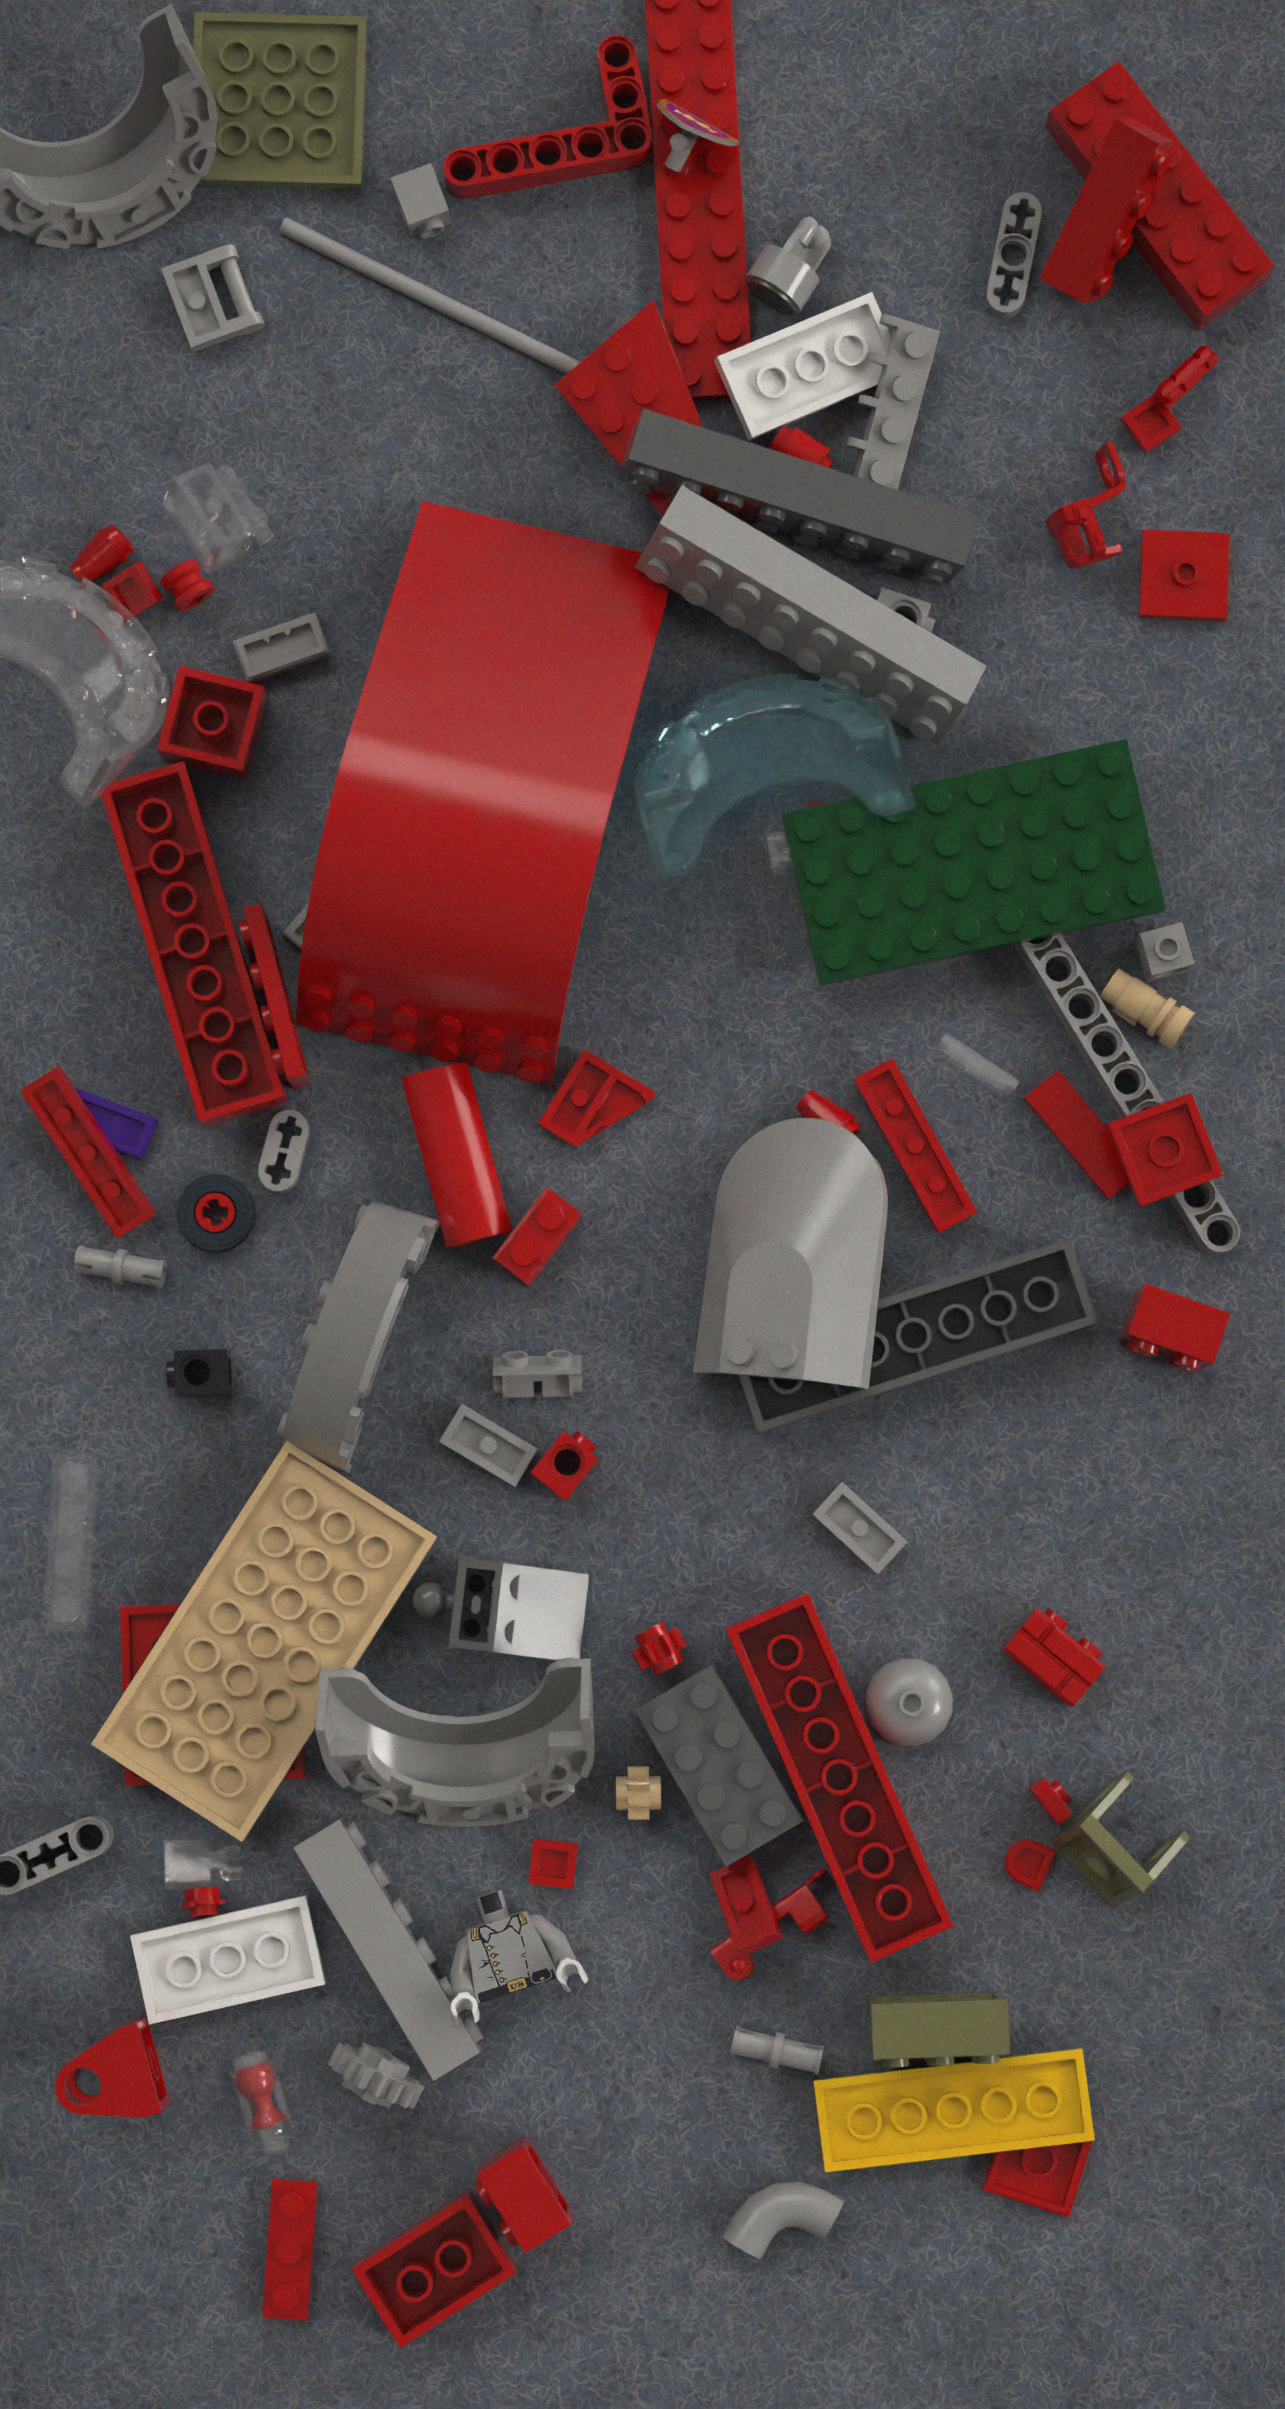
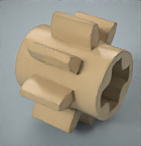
[616,1766,661,1820]

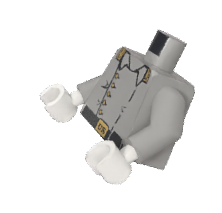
[450,1890,588,2025]

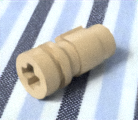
[1100,968,1195,1050]

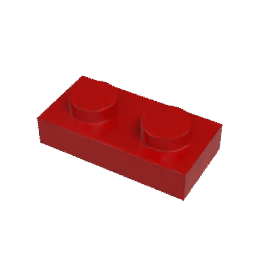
[709,1855,783,1957]

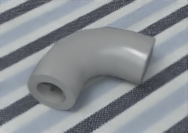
[722,2181,844,2259]

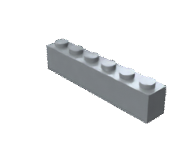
[293,1818,484,2081]

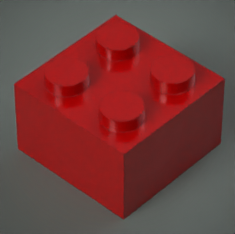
[157,665,269,781]
[1119,1284,1231,1373]
[474,2135,573,2254]

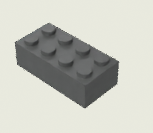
[634,1664,803,1867]

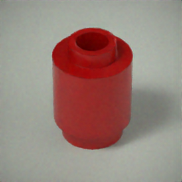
[769,425,834,468]

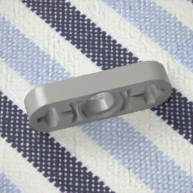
[985,192,1042,318]

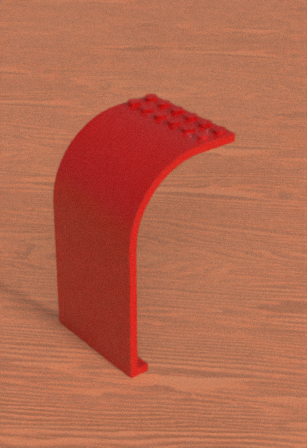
[296,501,672,1085]

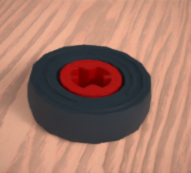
[176,1174,256,1253]

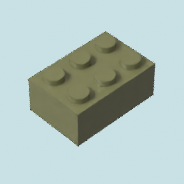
[866,1992,1010,2067]

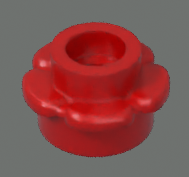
[181,1887,225,1918]

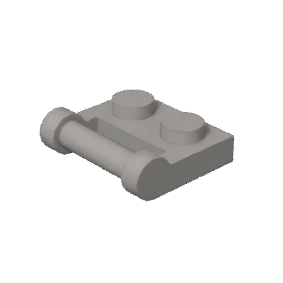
[161,244,265,353]

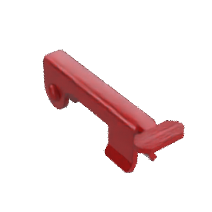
[710,1868,830,1980]

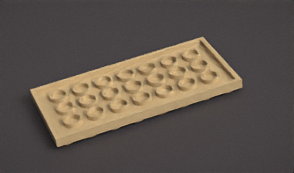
[91,1441,438,1842]

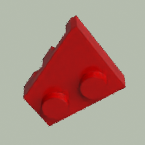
[538,1049,656,1148]

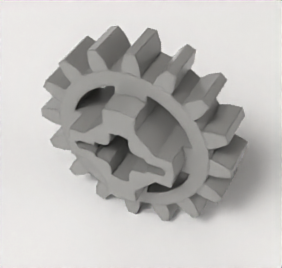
[328,2042,425,2109]

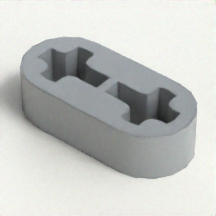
[258,1110,310,1193]

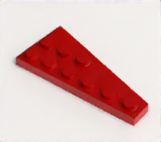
[554,300,739,519]

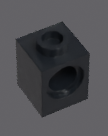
[166,1349,232,1397]

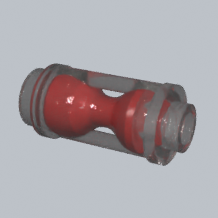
[230,2049,296,2155]

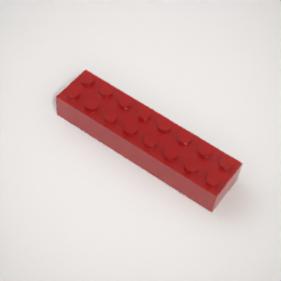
[99,761,289,1128]
[725,1593,953,1963]

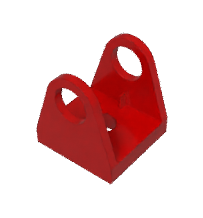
[55,2016,170,2118]

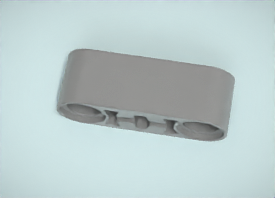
[0,1816,114,1895]

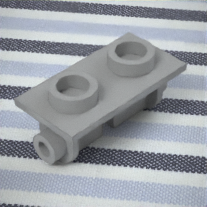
[493,1350,582,1398]

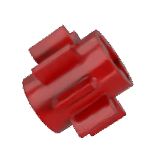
[631,1621,687,1676]

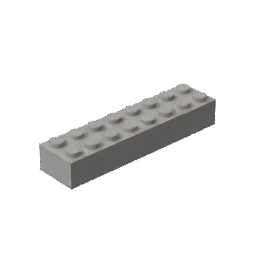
[635,485,987,745]

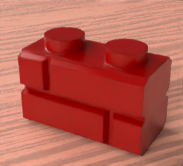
[492,1187,582,1288]
[1000,1608,1106,1708]

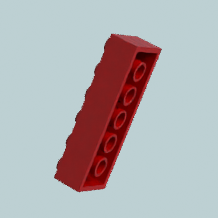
[1045,61,1274,331]

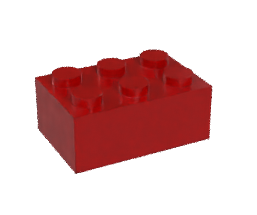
[352,2188,517,2348]

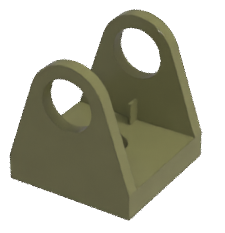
[1050,1770,1190,1907]

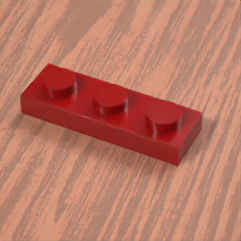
[262,2178,318,2320]

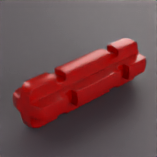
[1152,345,1218,409]

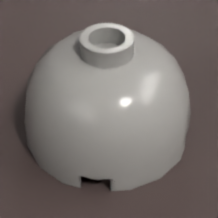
[864,1658,953,1747]

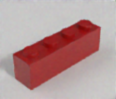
[1039,118,1174,303]

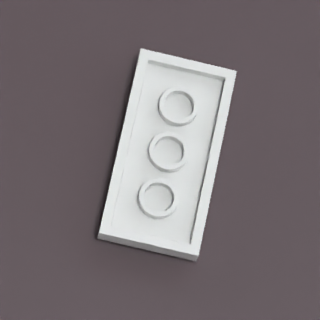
[714,292,891,440]
[130,1895,326,2025]

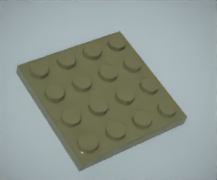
[193,12,368,190]

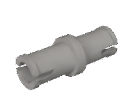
[74,1245,167,1288]
[730,2026,824,2075]

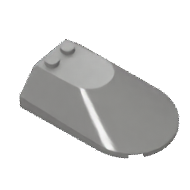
[693,1118,888,1389]

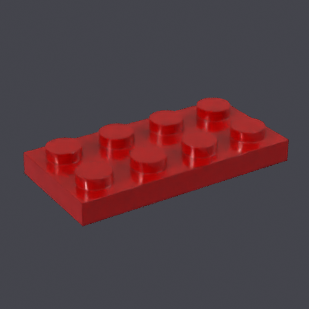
[239,903,311,1089]

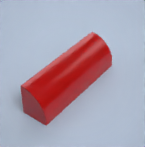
[401,1063,512,1248]

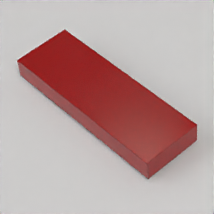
[1023,1070,1129,1200]

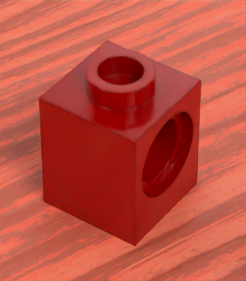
[531,1430,599,1501]

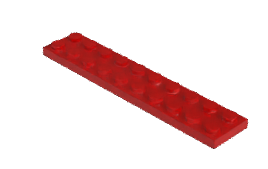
[645,0,751,401]

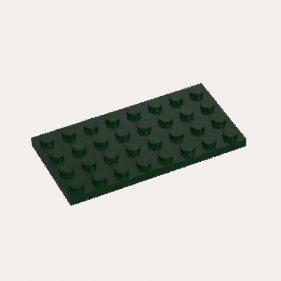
[782,739,1166,987]

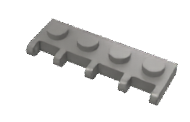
[846,314,940,490]

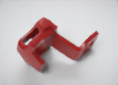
[1045,442,1126,569]

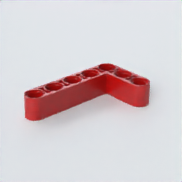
[443,35,652,199]

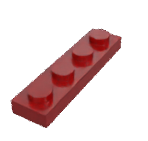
[853,1058,977,1234]
[20,1065,157,1239]

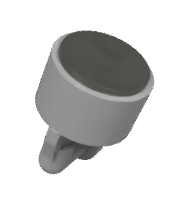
[745,217,831,315]

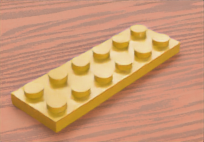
[814,2048,1095,2172]

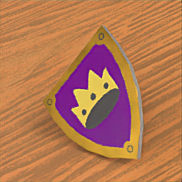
[657,99,740,172]

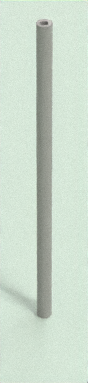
[279,217,580,374]

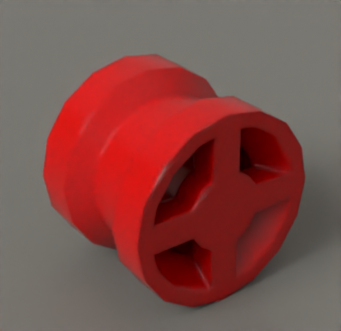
[160,559,215,613]

